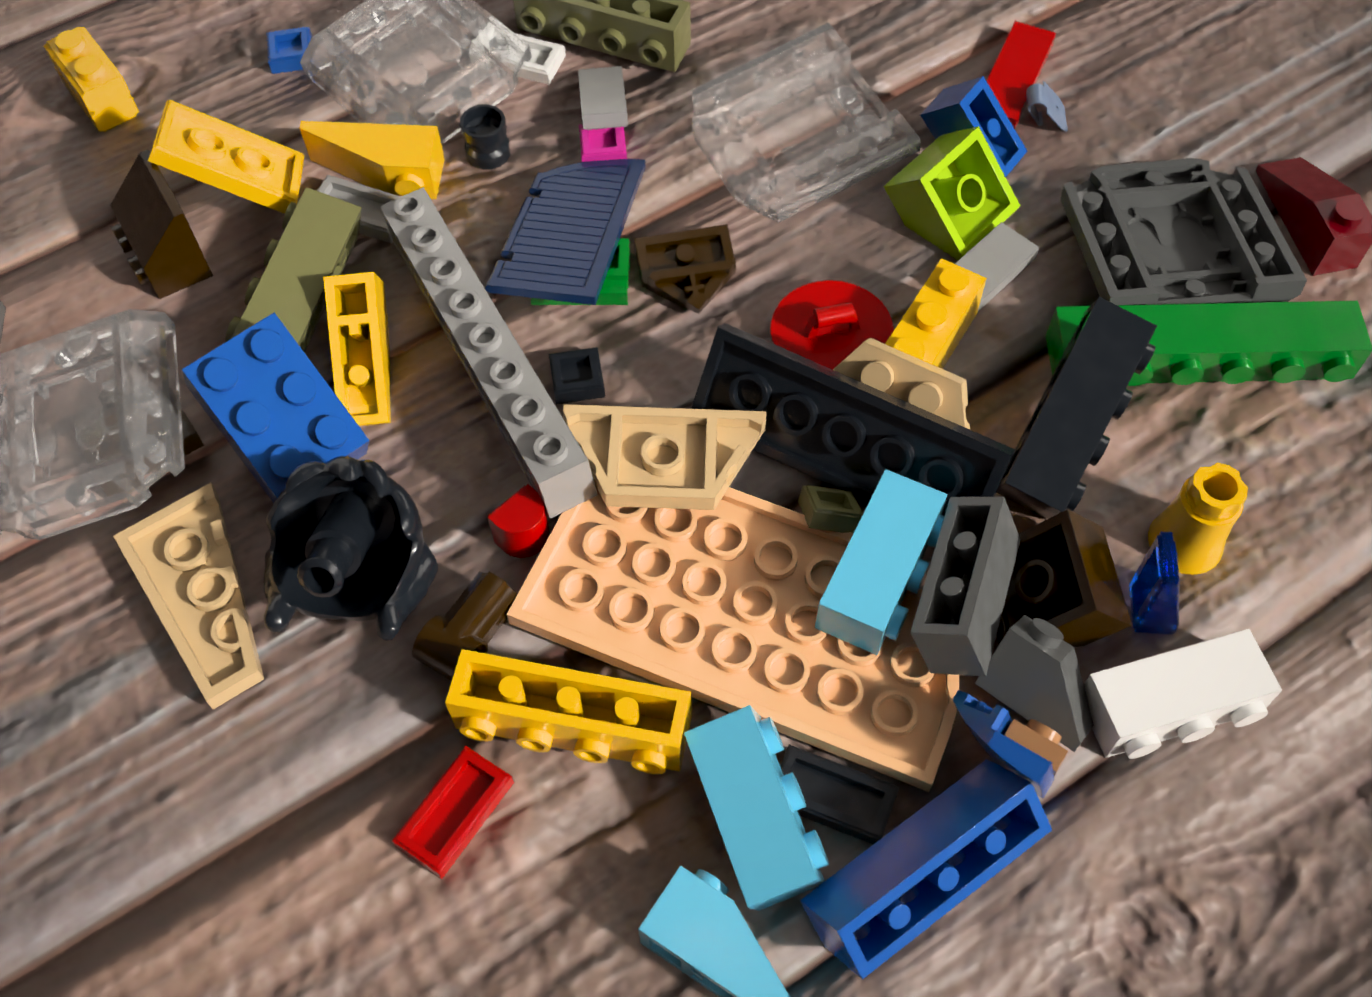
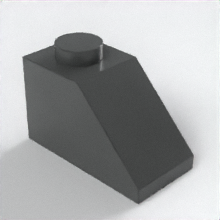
[975,615,1094,752]

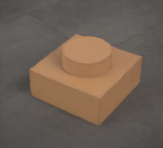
[1005,719,1068,777]

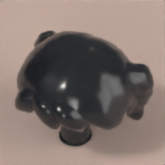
[264,456,438,641]

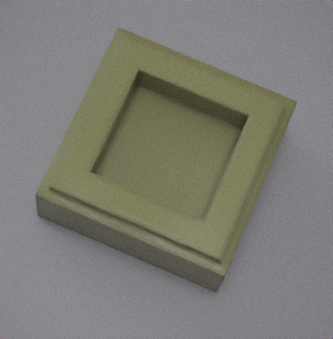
[798,485,863,533]

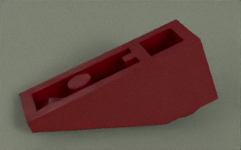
[1255,157,1372,276]

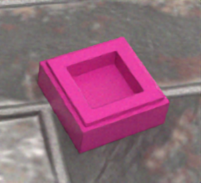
[578,124,627,162]

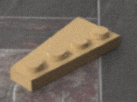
[113,483,264,710]

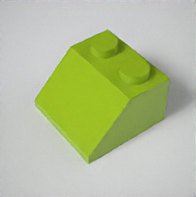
[883,126,1020,260]

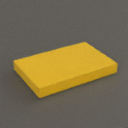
[148,100,304,214]

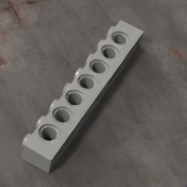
[380,187,598,519]

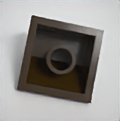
[110,149,213,299]
[997,509,1132,647]

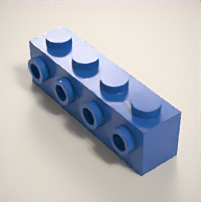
[800,759,1052,980]

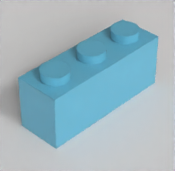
[815,469,948,655]
[684,705,829,911]

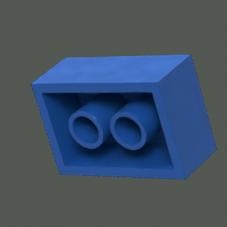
[182,312,370,503]

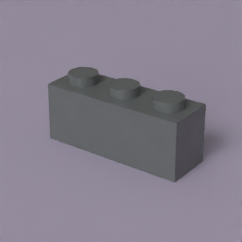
[910,497,1021,676]

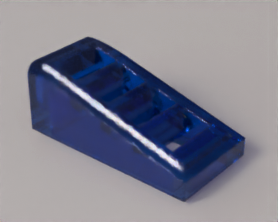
[1129,532,1180,635]

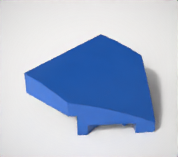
[952,690,1055,799]

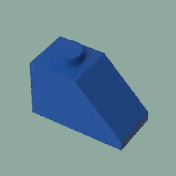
[920,76,1027,177]

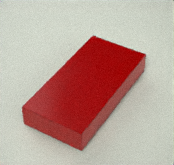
[392,746,514,879]

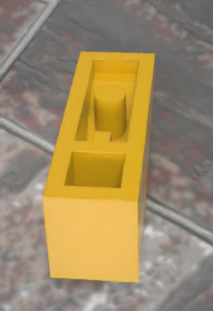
[299,121,445,199]
[323,272,391,426]

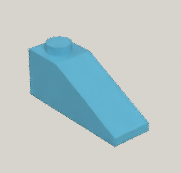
[638,865,790,997]

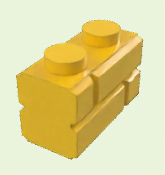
[44,26,139,132]

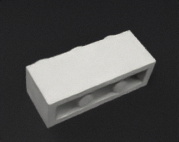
[1084,629,1282,759]

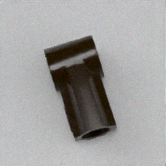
[412,571,518,681]

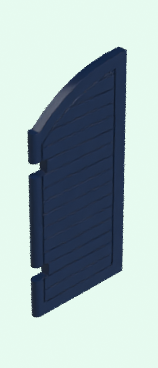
[485,159,646,305]

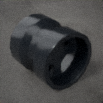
[460,104,510,170]

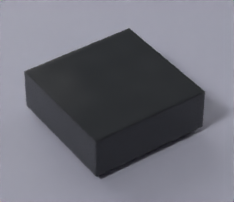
[548,347,606,405]

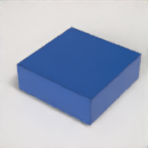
[266,27,315,74]

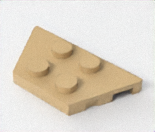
[833,338,970,429]
[563,404,766,510]

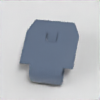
[1026,80,1068,132]

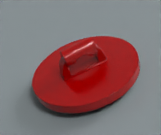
[770,280,894,370]

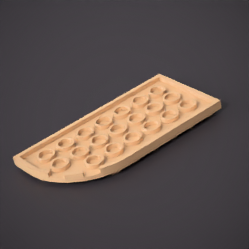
[507,485,959,792]

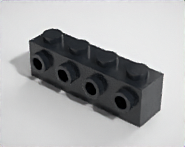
[996,297,1157,519]

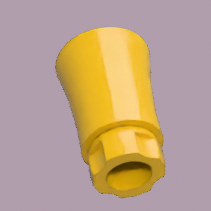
[1148,463,1248,575]

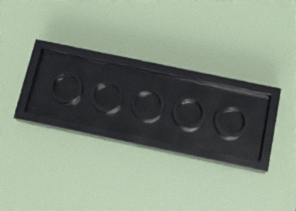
[691,323,1015,516]

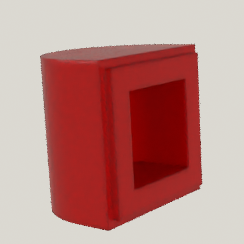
[487,484,549,558]

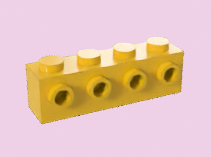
[445,649,692,774]

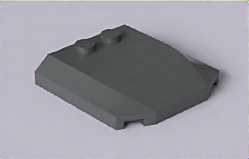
[1060,158,1307,305]

